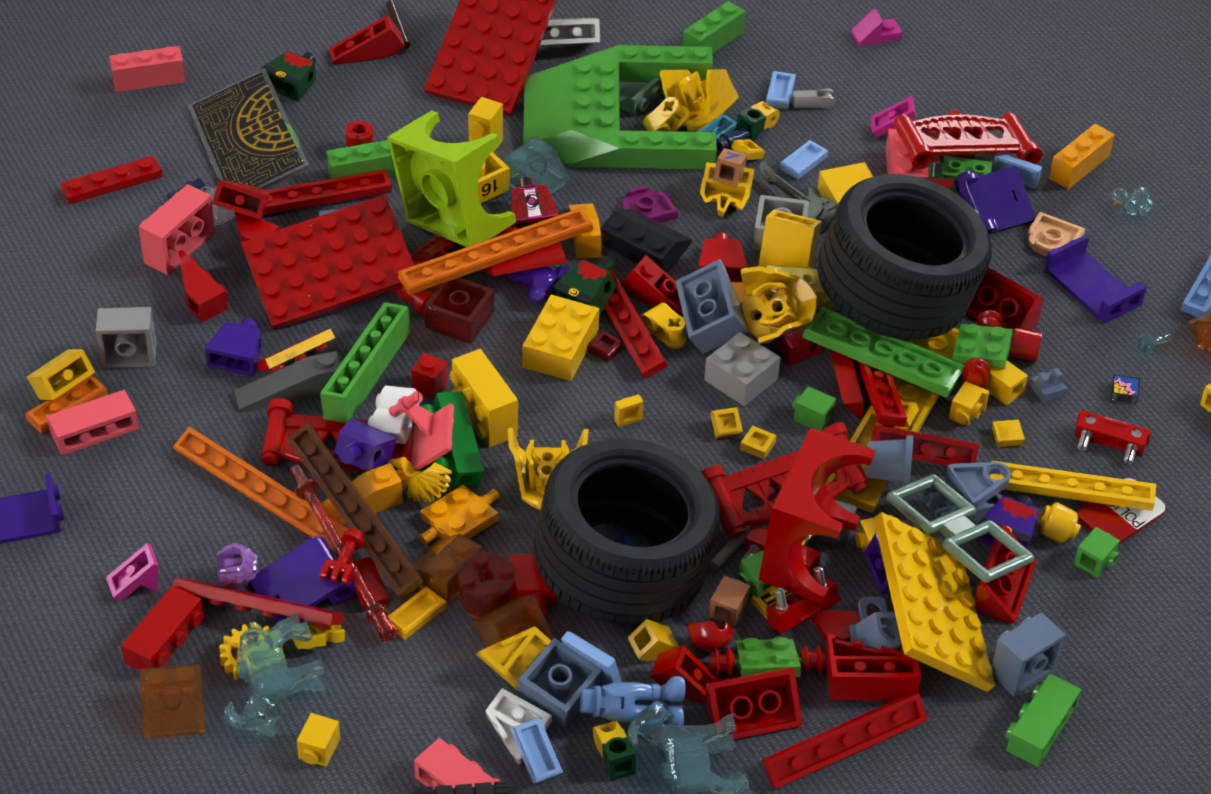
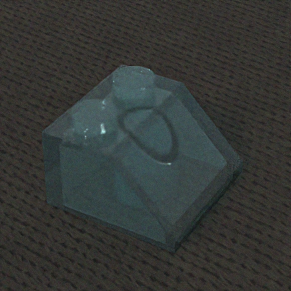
[502,136,570,194]

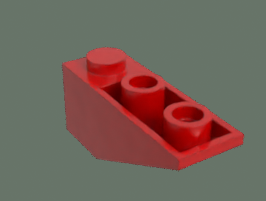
[179,250,228,323]
[620,255,684,318]

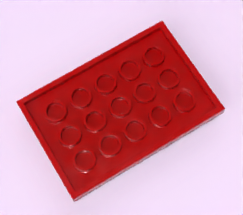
[424,0,557,116]
[241,194,414,331]

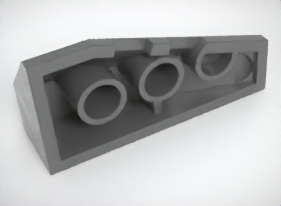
[234,351,341,413]

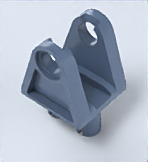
[922,462,1011,525]

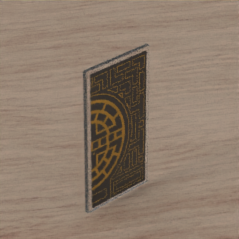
[188,68,311,190]

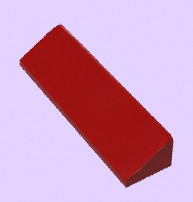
[829,349,864,420]

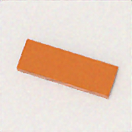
[25,375,108,434]

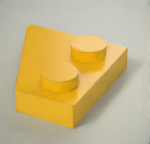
[476,626,551,691]

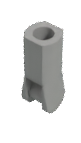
[792,88,836,109]

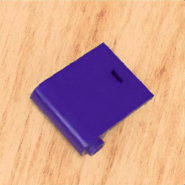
[955,166,1036,234]
[250,537,356,629]

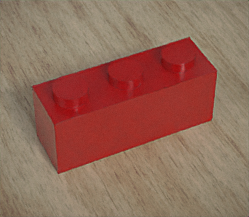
[121,585,204,677]

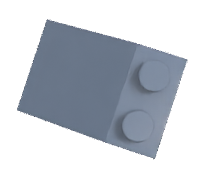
[675,259,748,354]

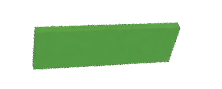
[802,307,965,398]

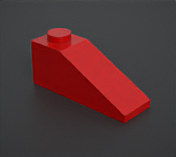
[329,15,405,65]

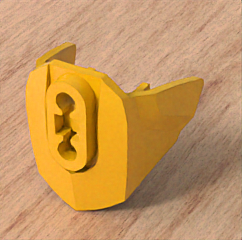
[660,69,739,132]
[740,266,818,344]
[508,428,588,510]

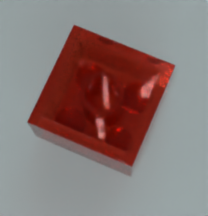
[424,277,494,344]

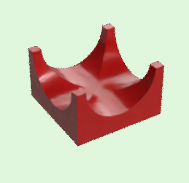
[758,428,876,604]

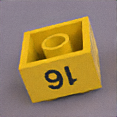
[478,152,510,203]

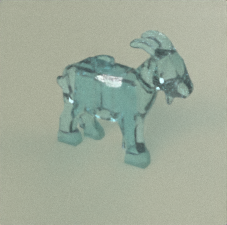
[224,614,326,738]
[627,701,750,794]

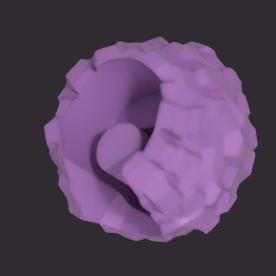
[216,543,258,589]

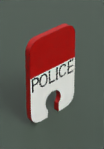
[1077,478,1165,544]

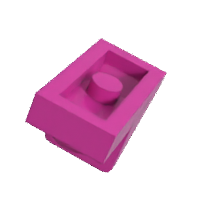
[851,9,902,46]
[870,96,916,138]
[106,543,158,602]

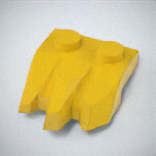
[700,162,754,217]

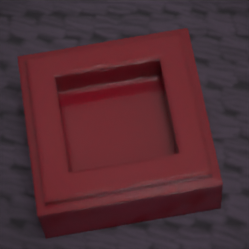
[587,331,624,362]

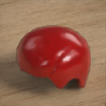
[687,621,734,652]

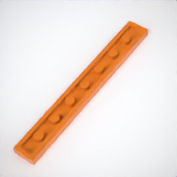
[398,208,593,295]
[172,426,350,555]

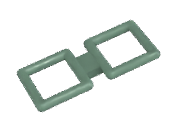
[886,474,1034,583]

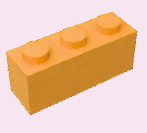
[1049,124,1115,189]

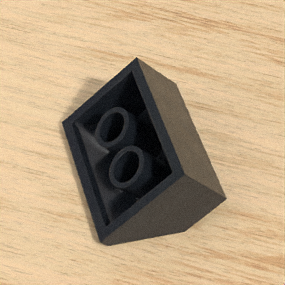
[600,208,692,273]

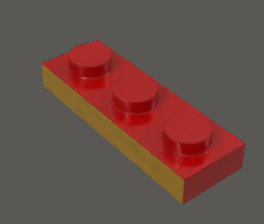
[255,328,335,373]

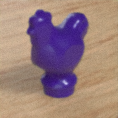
[510,266,570,304]

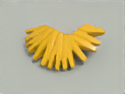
[388,457,452,503]

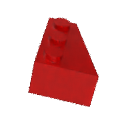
[825,633,921,701]

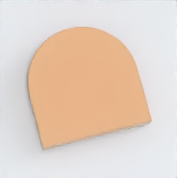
[1027,212,1085,256]

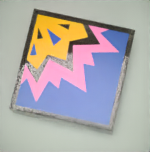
[1111,375,1140,403]

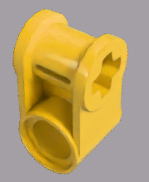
[643,97,690,131]
[640,303,686,349]

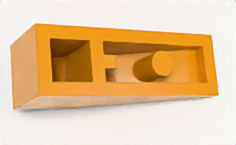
[569,203,601,259]
[317,463,403,524]

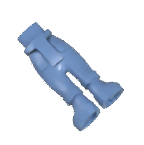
[580,676,685,733]

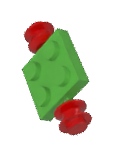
[953,310,1013,387]
[709,637,827,677]

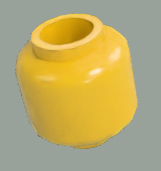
[1037,503,1081,544]

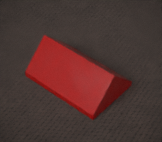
[482,242,566,276]
[966,267,1044,330]
[974,524,1036,623]
[705,667,803,742]

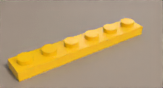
[989,461,1156,511]

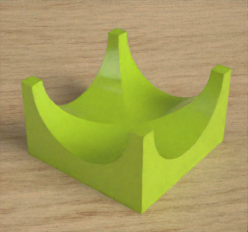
[388,110,516,247]

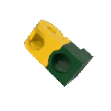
[735,101,780,141]
[593,721,636,781]

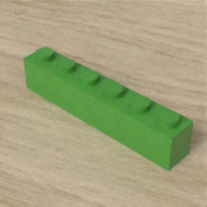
[320,302,411,423]

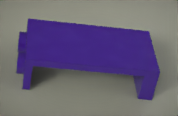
[1044,235,1147,324]
[0,473,64,544]

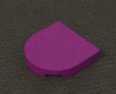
[621,186,678,223]

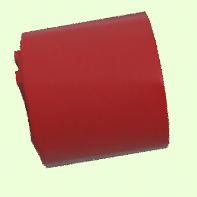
[345,121,374,147]
[1008,327,1042,362]

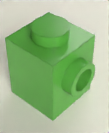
[792,386,836,431]
[1074,527,1120,578]
[738,550,777,598]

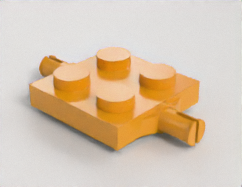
[419,485,500,548]

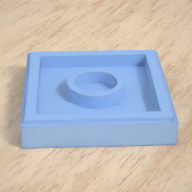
[561,631,622,685]

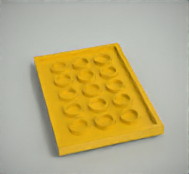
[874,512,995,692]

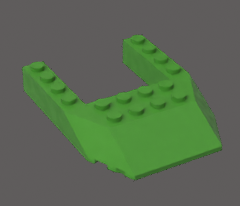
[523,45,717,169]

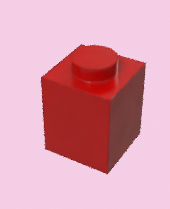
[411,353,448,400]

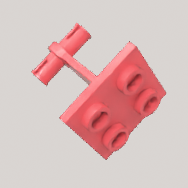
[389,391,454,470]

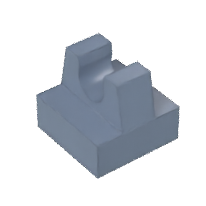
[1030,368,1067,402]

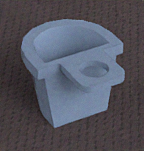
[866,435,914,503]
[848,597,903,651]

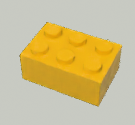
[522,295,599,381]
[450,348,518,448]

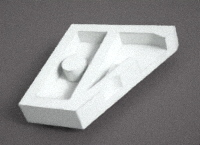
[486,688,552,765]

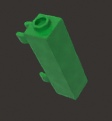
[420,391,484,488]

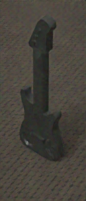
[760,161,838,234]

